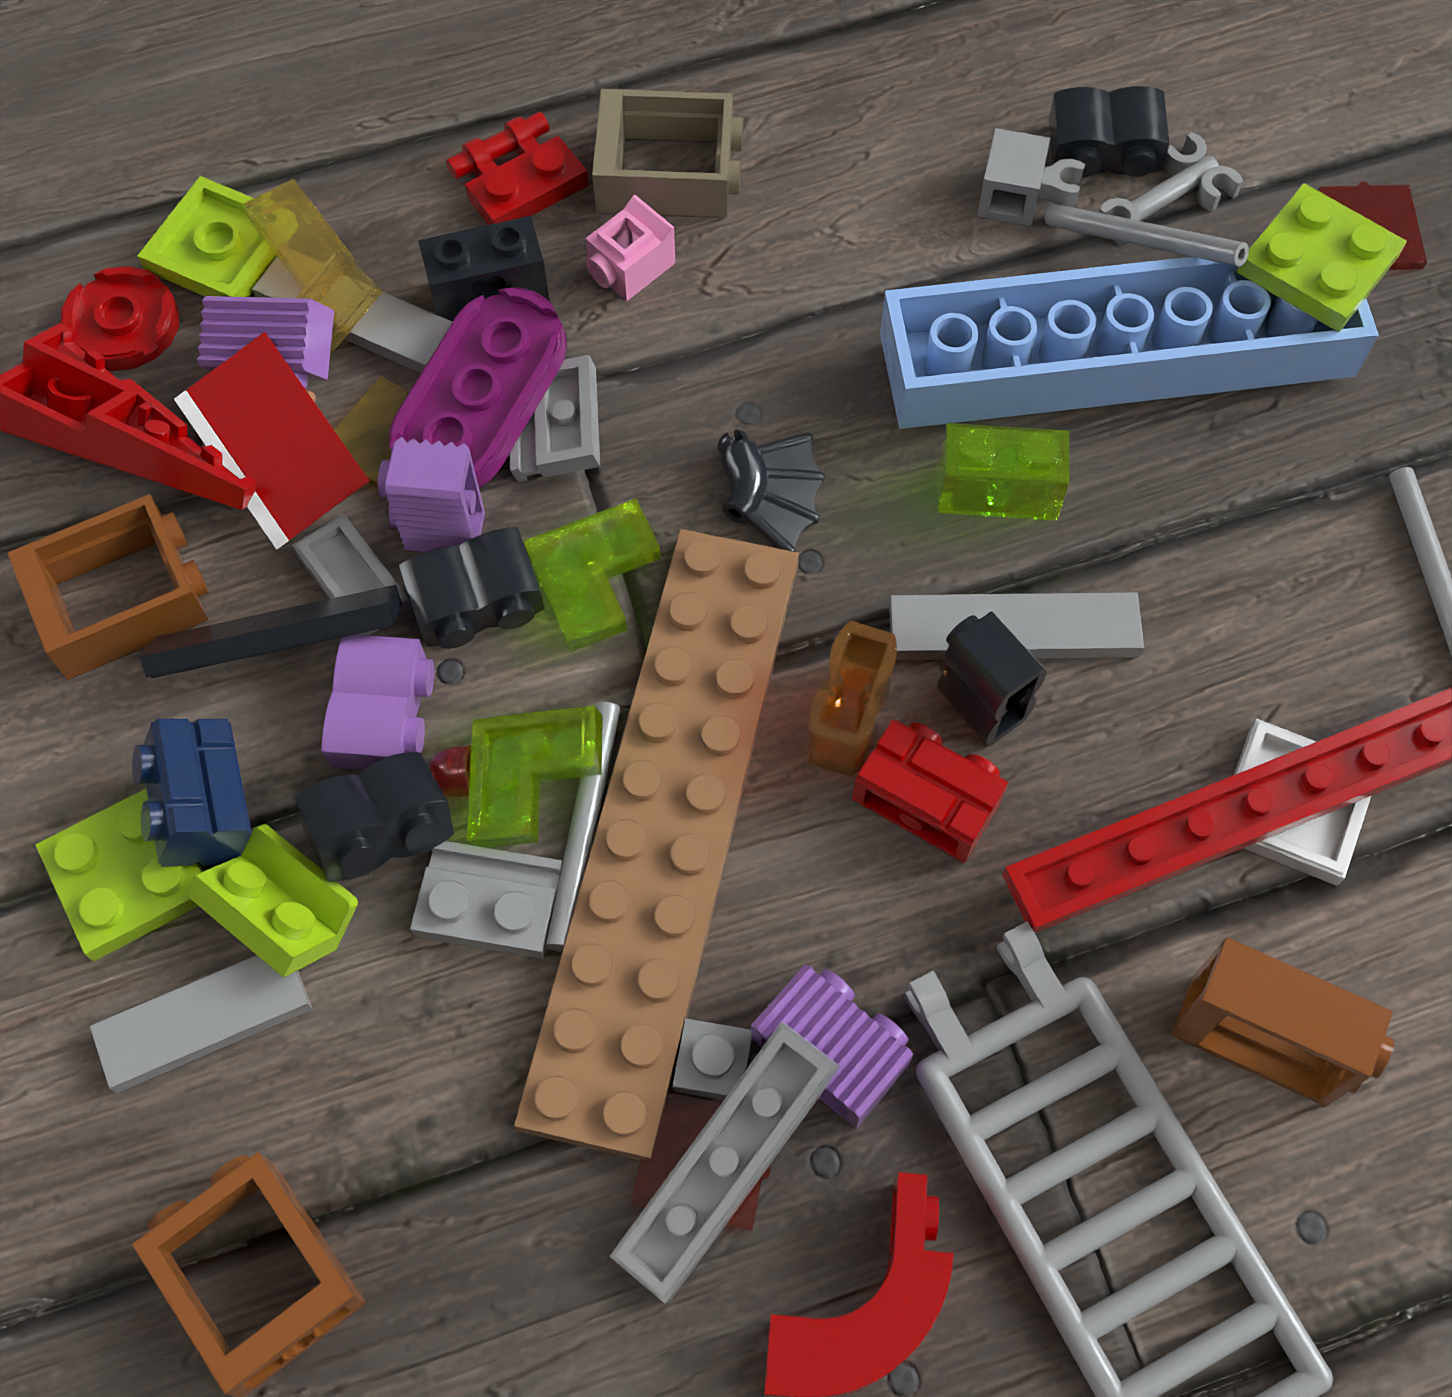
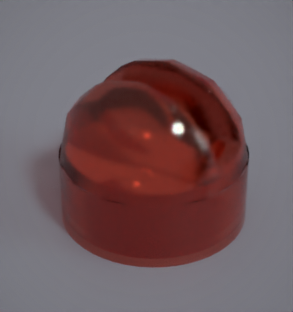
[429,745,481,798]

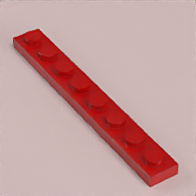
[1002,688,1452,933]

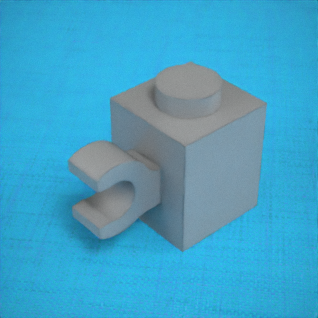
[977,128,1085,226]

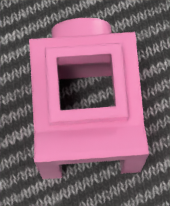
[585,195,676,301]

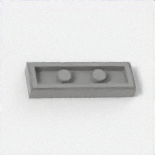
[90,955,312,1093]

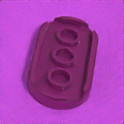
[389,287,567,488]

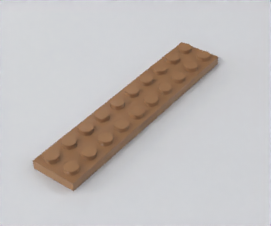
[514,529,799,1163]

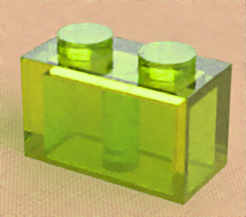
[938,423,1069,520]

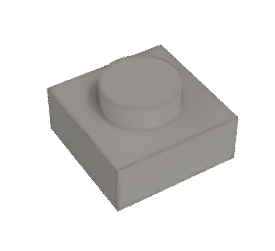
[673,1018,752,1101]

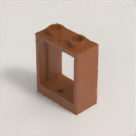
[7,494,210,680]
[1170,937,1394,1107]
[132,1152,367,1397]

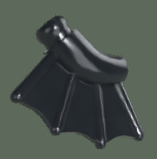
[717,429,826,552]

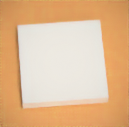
[1234,718,1371,886]

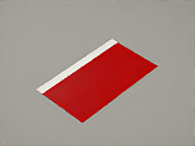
[174,331,370,550]

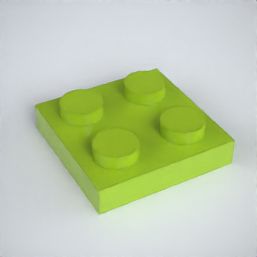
[137,176,299,297]
[1237,183,1407,332]
[35,788,204,962]

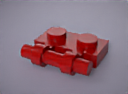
[446,111,589,225]

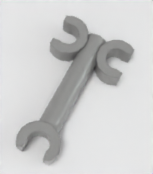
[1099,132,1243,246]

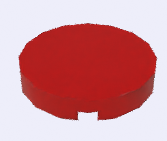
[61,266,179,371]

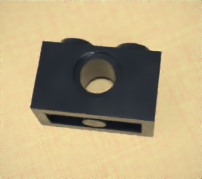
[418,216,550,322]

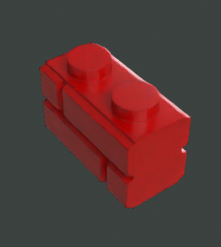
[852,719,1009,863]

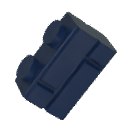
[132,718,252,867]

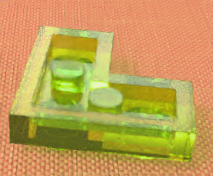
[523,498,661,652]
[467,705,603,848]

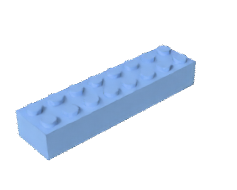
[880,257,1379,429]

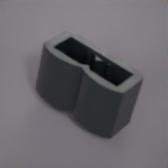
[1049,86,1170,178]
[399,527,545,649]
[937,611,1047,747]
[295,752,454,882]

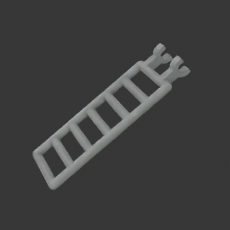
[904,921,1333,1397]

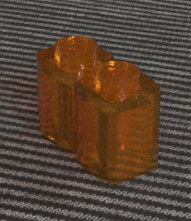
[806,621,897,777]

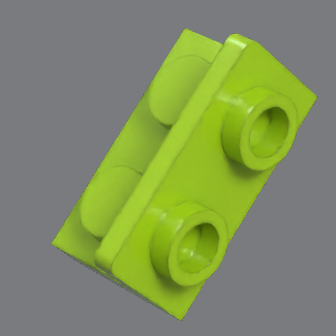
[187,824,358,978]

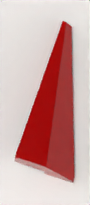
[0,323,256,510]

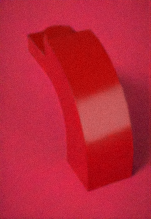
[764,1172,954,1397]

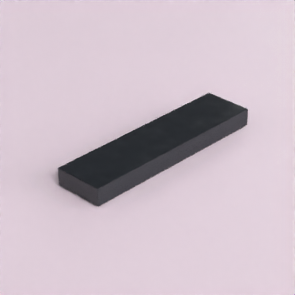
[139,585,402,679]

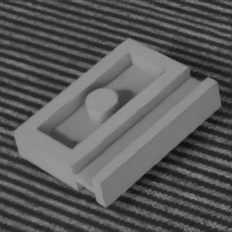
[510,355,600,482]
[410,841,563,959]

